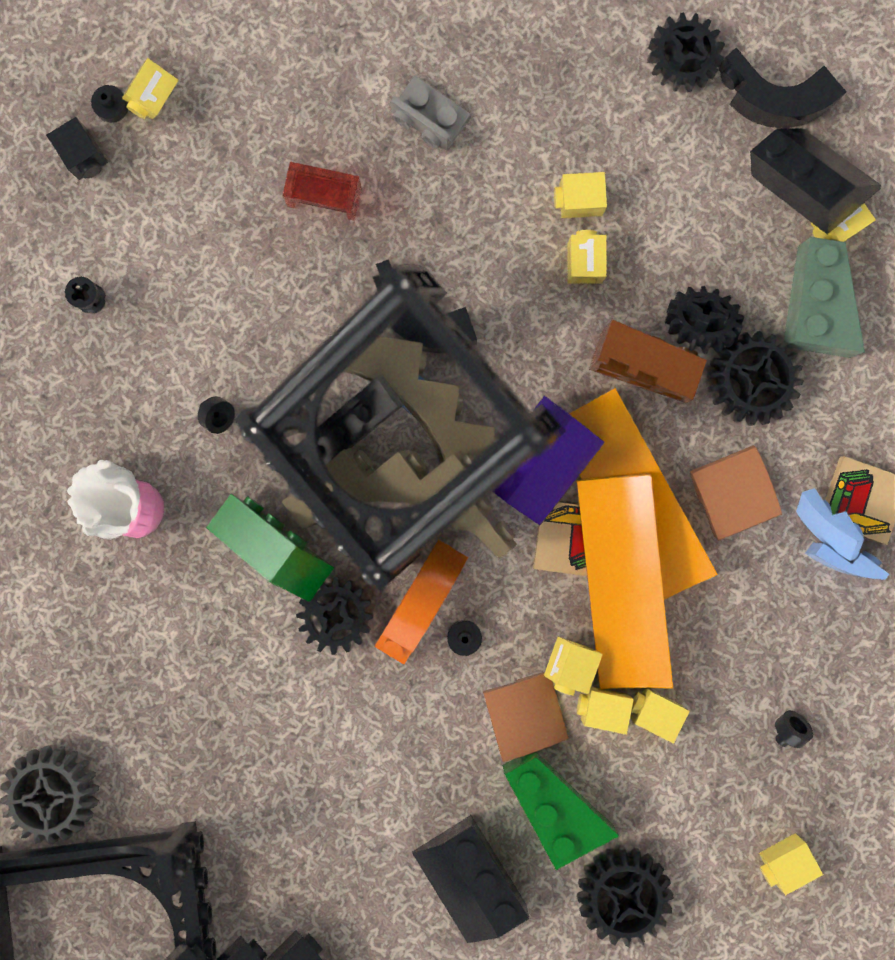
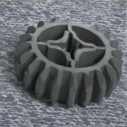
[0,745,100,844]

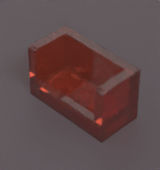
[282,162,362,221]

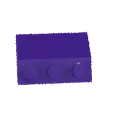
[492,395,605,525]

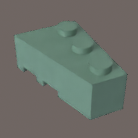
[783,237,865,358]

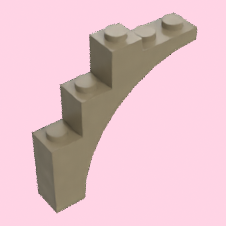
[344,337,498,531]
[282,447,517,559]

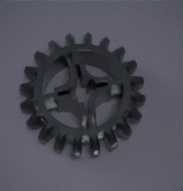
[707,331,804,426]
[577,845,674,948]

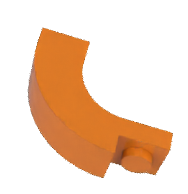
[374,539,469,664]

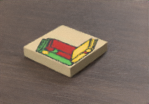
[825,456,895,545]
[533,502,587,576]

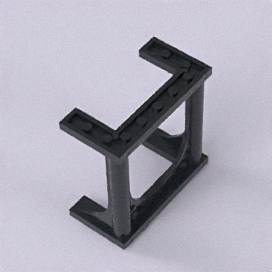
[233,264,566,591]
[0,821,217,960]

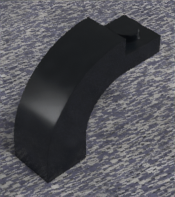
[718,48,847,128]
[373,260,477,353]

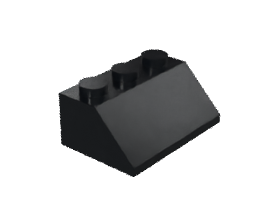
[750,128,881,235]
[412,815,530,943]

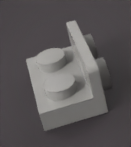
[390,75,471,151]

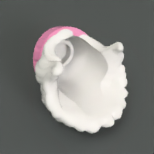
[67,460,164,539]

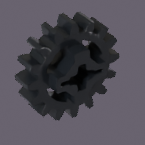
[647,12,725,92]
[665,286,744,354]
[296,577,374,655]

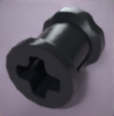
[65,276,106,313]

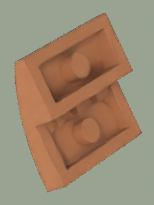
[689,445,782,541]
[483,672,569,762]

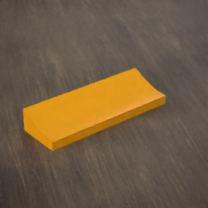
[569,388,718,600]
[577,473,673,689]

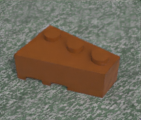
[589,319,707,403]

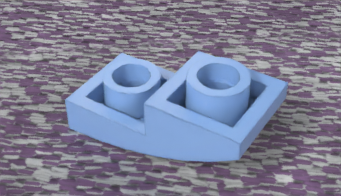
[796,488,864,561]
[805,542,889,580]

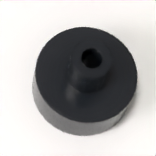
[91,85,128,123]
[198,396,235,434]
[447,620,482,656]
[775,710,813,748]

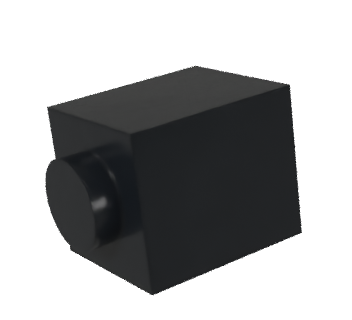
[46,117,108,180]

